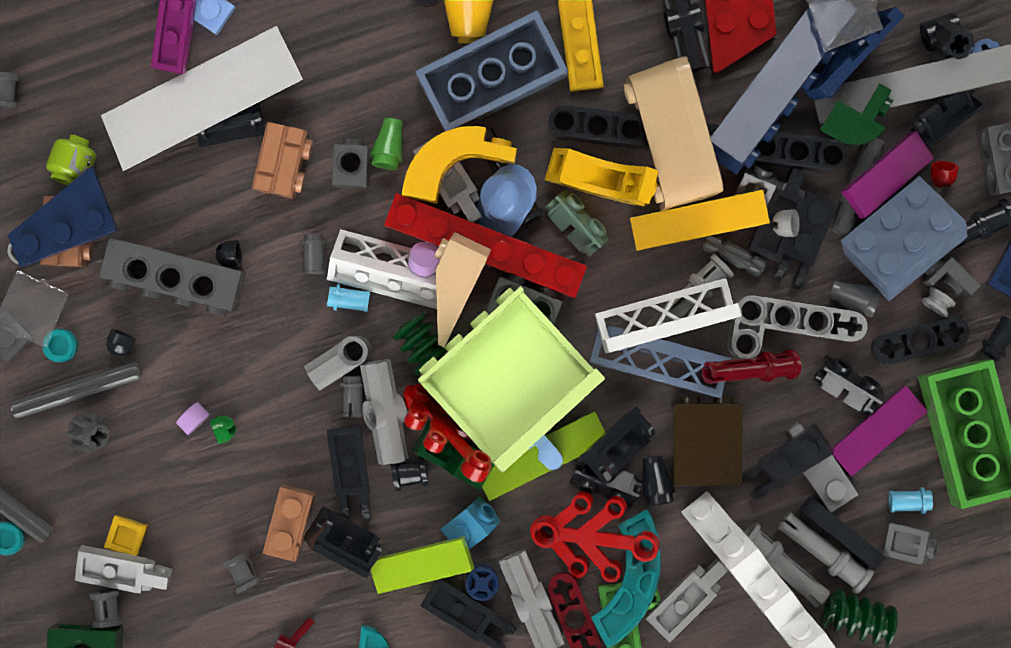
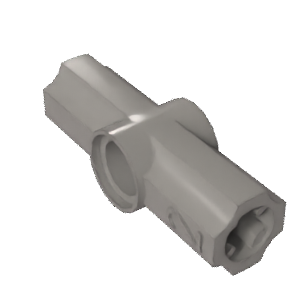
[360,359,409,465]
[499,549,565,648]

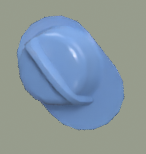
[477,164,537,237]

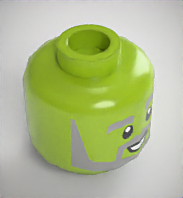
[46,134,97,186]

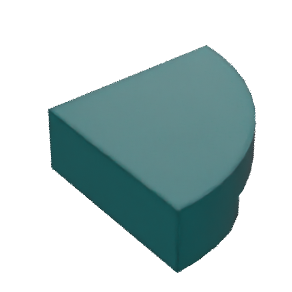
[359,624,390,648]

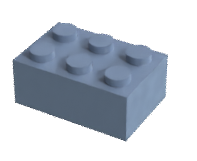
[841,176,967,301]

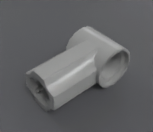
[304,336,372,391]

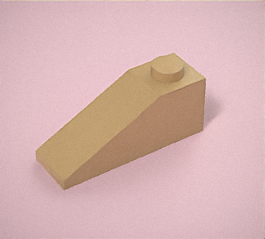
[434,232,491,347]

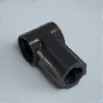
[919,12,975,60]

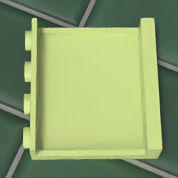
[418,287,605,473]

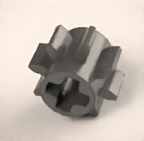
[66,410,111,455]

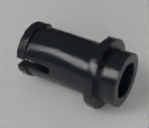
[981,316,1011,361]

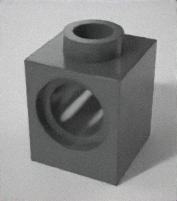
[332,139,370,189]

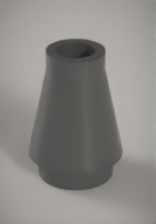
[828,280,881,317]

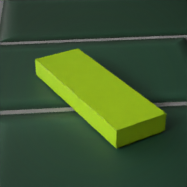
[371,536,474,594]

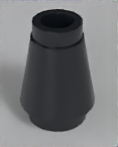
[642,456,676,507]

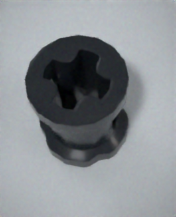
[390,456,429,491]

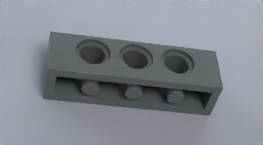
[99,238,246,316]

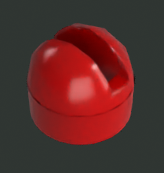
[930,161,959,188]

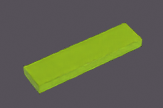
[482,411,605,501]

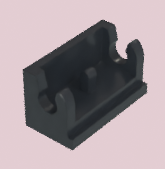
[580,406,656,484]
[303,506,383,579]

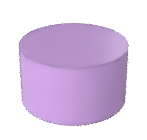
[408,242,440,277]
[176,402,210,435]

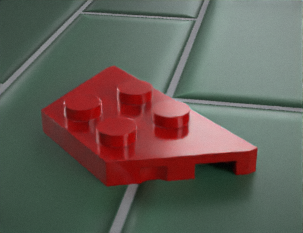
[704,0,777,75]

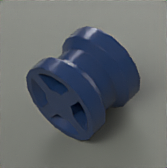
[465,564,499,601]

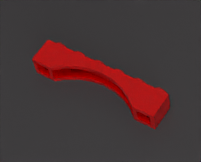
[384,193,587,299]

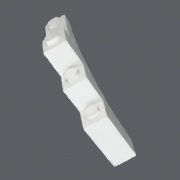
[681,491,836,648]

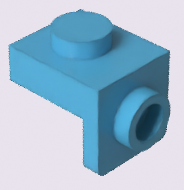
[440,496,500,549]

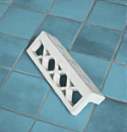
[327,229,437,309]
[594,278,741,353]

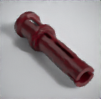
[702,349,802,384]

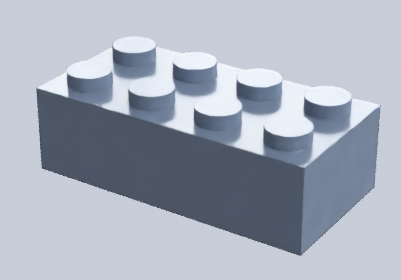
[415,10,568,132]

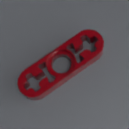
[547,571,603,648]

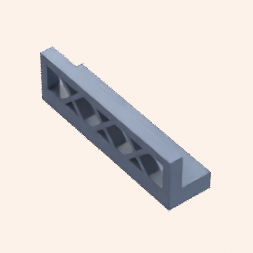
[589,324,731,398]

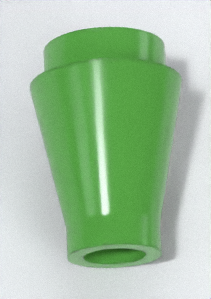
[370,118,403,170]

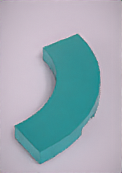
[591,509,661,648]

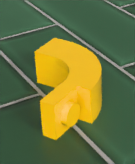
[402,126,517,204]
[545,148,659,206]

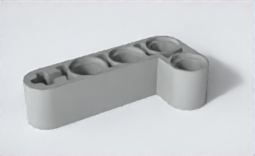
[727,295,868,359]

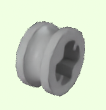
[921,287,956,318]

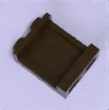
[671,396,743,486]

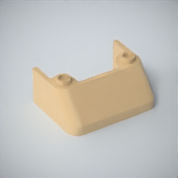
[623,56,723,211]

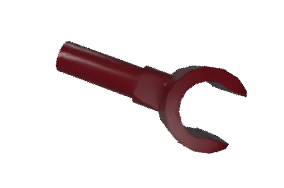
[274,617,315,648]

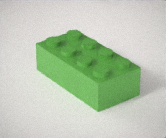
[918,359,1011,509]

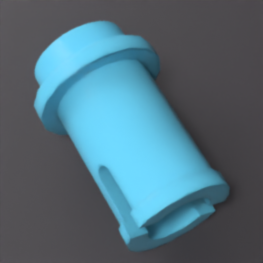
[327,284,370,312]
[888,487,933,514]

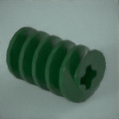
[393,311,447,375]
[821,589,898,648]

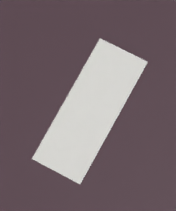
[101,26,303,171]

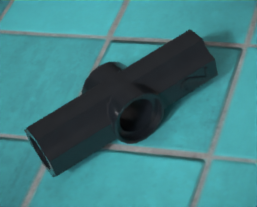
[663,0,710,73]

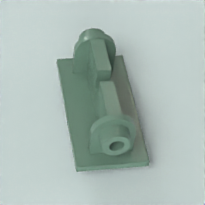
[545,189,609,257]

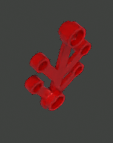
[403,384,492,482]
[530,491,660,583]

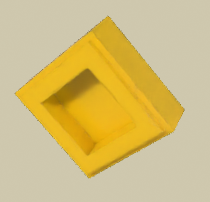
[104,515,148,556]

